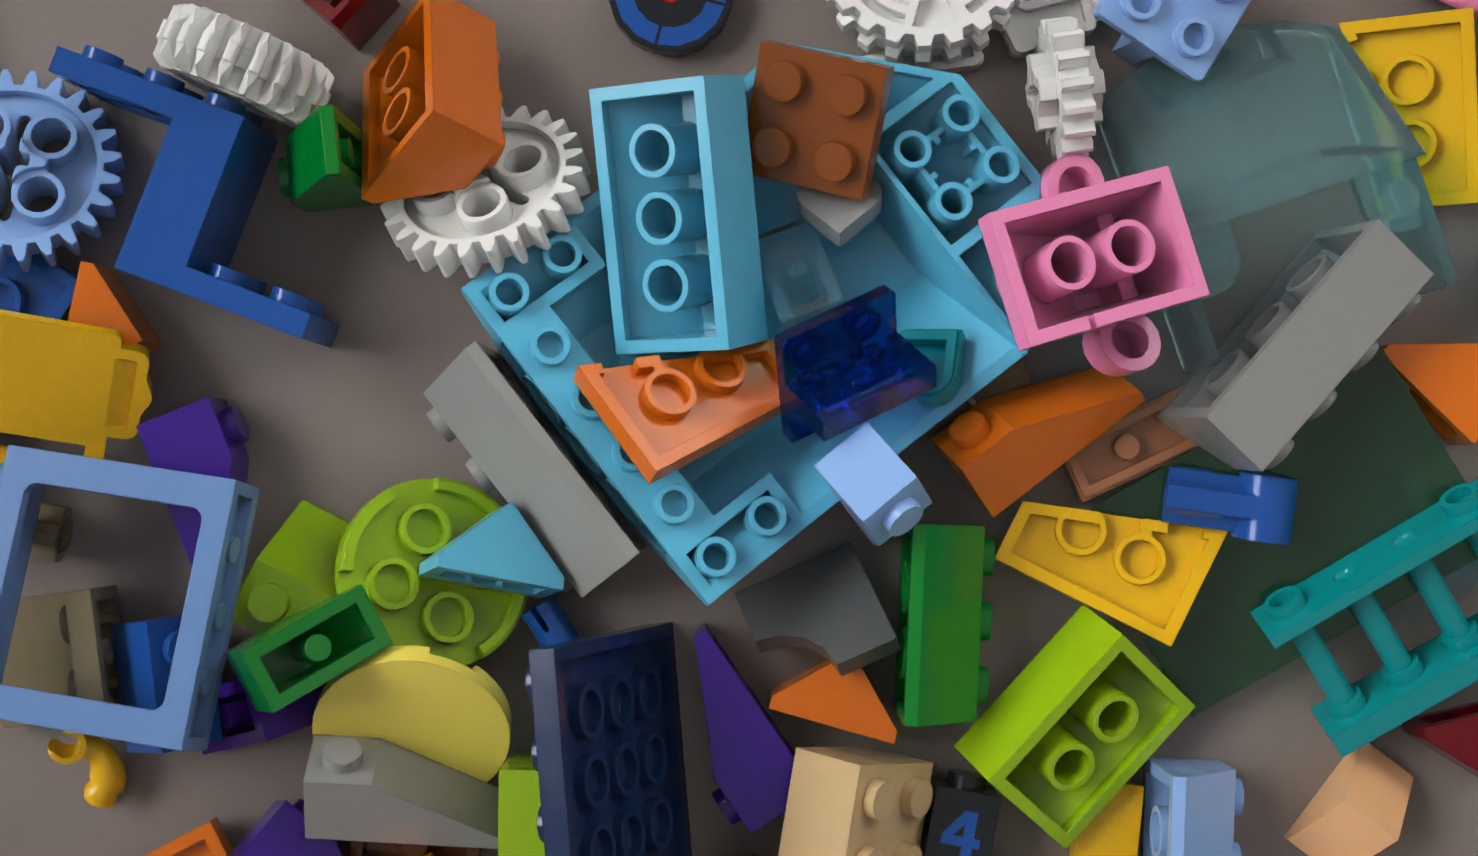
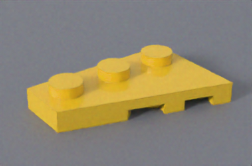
[1338,7,1478,208]
[995,501,1228,647]

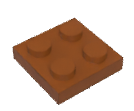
[748,40,894,201]

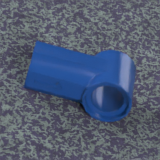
[1161,466,1300,545]

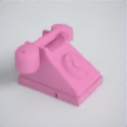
[978,153,1210,377]

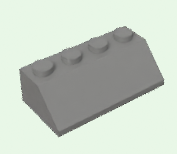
[1156,219,1434,472]
[423,341,647,598]

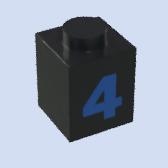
[920,769,1001,856]

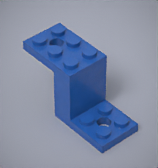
[48,45,340,348]

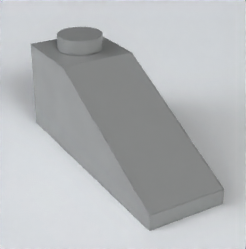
[303,734,498,849]

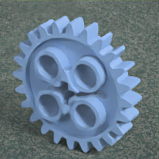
[0,69,126,272]

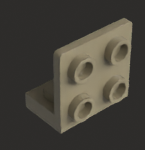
[1,585,122,728]

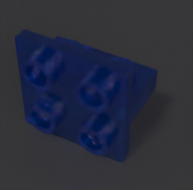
[774,285,937,443]

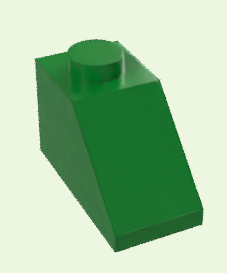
[224,584,393,713]

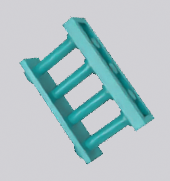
[1250,479,1478,757]

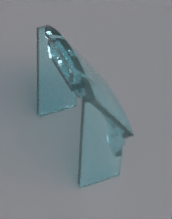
[1099,20,1458,373]

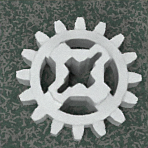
[1025,16,1106,160]

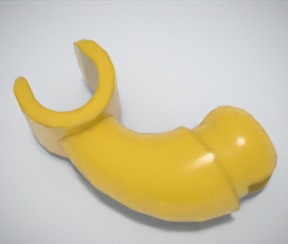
[48,730,127,809]

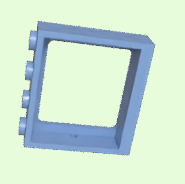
[0,444,260,751]

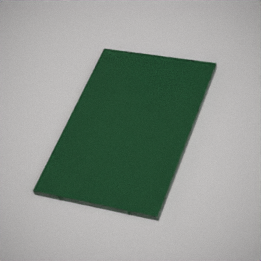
[1088,344,1478,717]

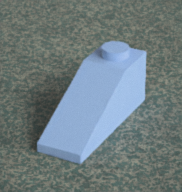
[814,422,932,546]

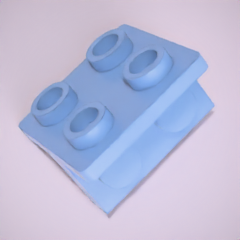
[1094,0,1251,82]

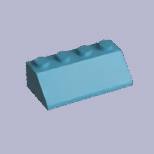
[589,75,768,354]

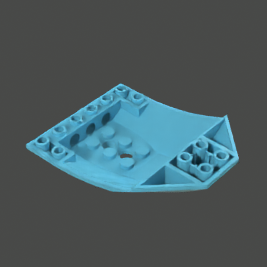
[461,42,1041,606]

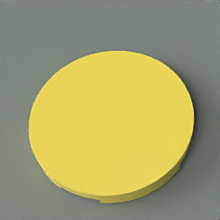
[312,645,512,783]

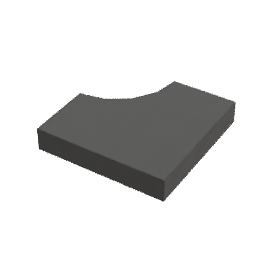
[735,542,902,676]

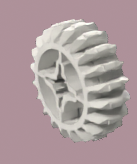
[153,4,335,129]

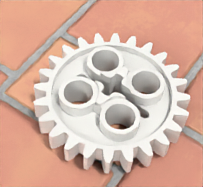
[380,105,592,278]

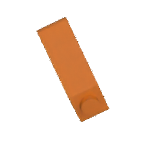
[931,367,1145,518]

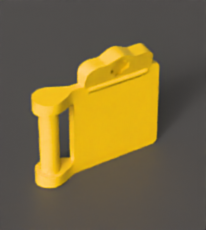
[0,309,153,465]

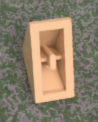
[1284,743,1414,856]

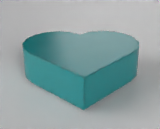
[885,329,966,407]

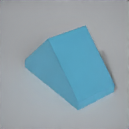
[418,502,565,598]

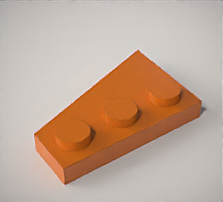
[573,339,811,485]

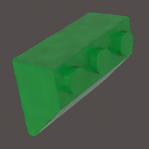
[893,522,995,727]

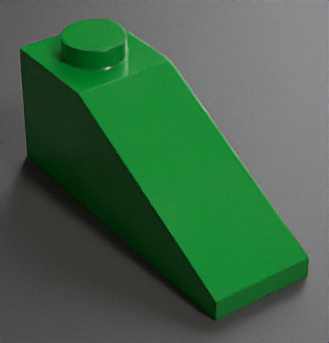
[278,105,381,212]

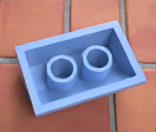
[1140,757,1244,856]

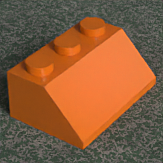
[361,0,506,204]

